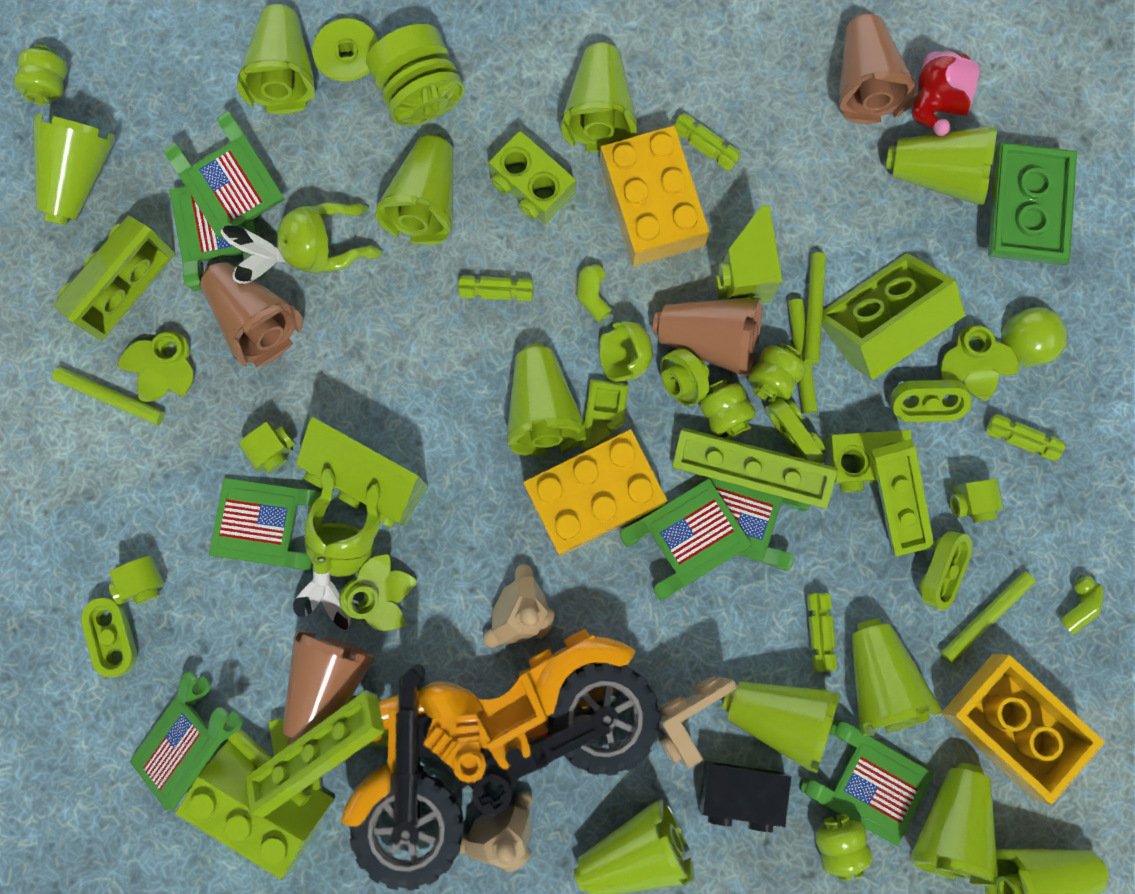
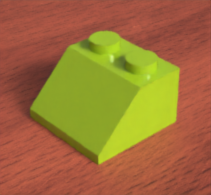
[714,205,783,304]

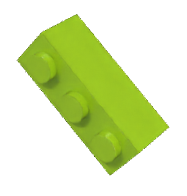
[53,215,176,342]
[822,253,966,381]
[296,417,428,528]
[175,740,335,880]

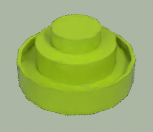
[660,348,709,407]

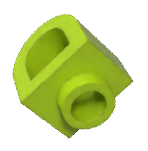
[238,421,296,474]
[950,478,1004,523]
[108,555,165,606]

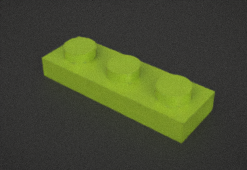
[871,439,935,557]

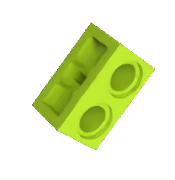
[488,131,576,225]
[824,430,912,493]

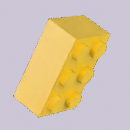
[599,125,710,267]
[523,429,668,557]
[942,654,1105,805]

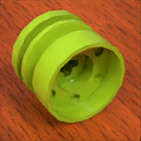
[366,24,466,126]

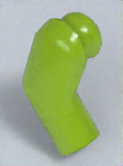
[577,264,613,323]
[1060,576,1105,635]

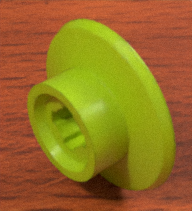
[312,18,378,82]

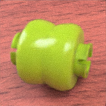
[13,45,68,105]
[748,344,806,403]
[699,379,756,439]
[815,814,873,881]

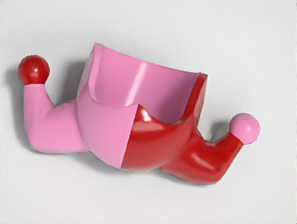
[911,51,981,136]

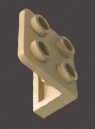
[658,675,738,769]

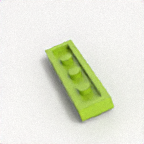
[672,428,838,509]
[245,691,385,818]

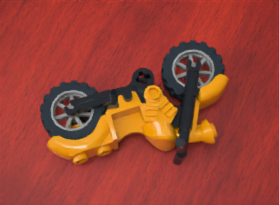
[341,628,661,891]

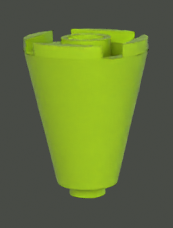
[237,4,315,114]
[561,42,637,153]
[33,113,116,226]
[886,126,997,205]
[375,134,454,245]
[507,343,586,457]
[851,618,943,736]
[722,681,841,773]
[910,763,998,887]
[574,800,695,894]
[984,848,1109,894]

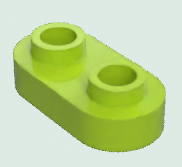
[890,380,972,422]
[765,398,826,464]
[919,531,972,610]
[81,598,137,678]

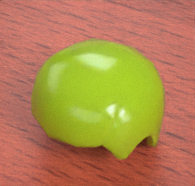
[1002,307,1067,368]
[599,321,653,382]

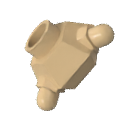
[483,564,554,648]
[459,791,533,872]

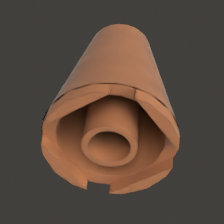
[838,13,917,124]
[200,262,303,367]
[652,297,763,376]
[282,630,375,745]

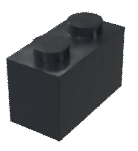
[698,761,791,833]

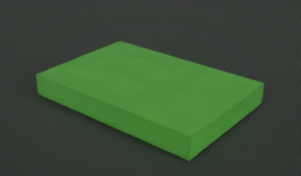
[988,142,1077,266]

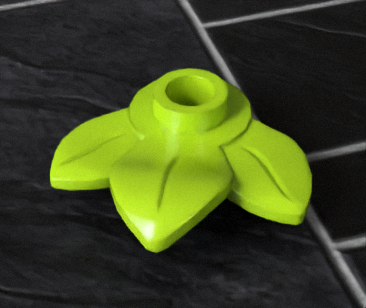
[940,325,1019,402]
[117,331,194,403]
[339,554,417,631]

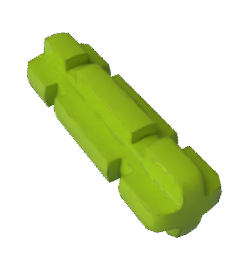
[673,113,741,171]
[458,275,534,301]
[986,414,1066,461]
[807,593,837,672]

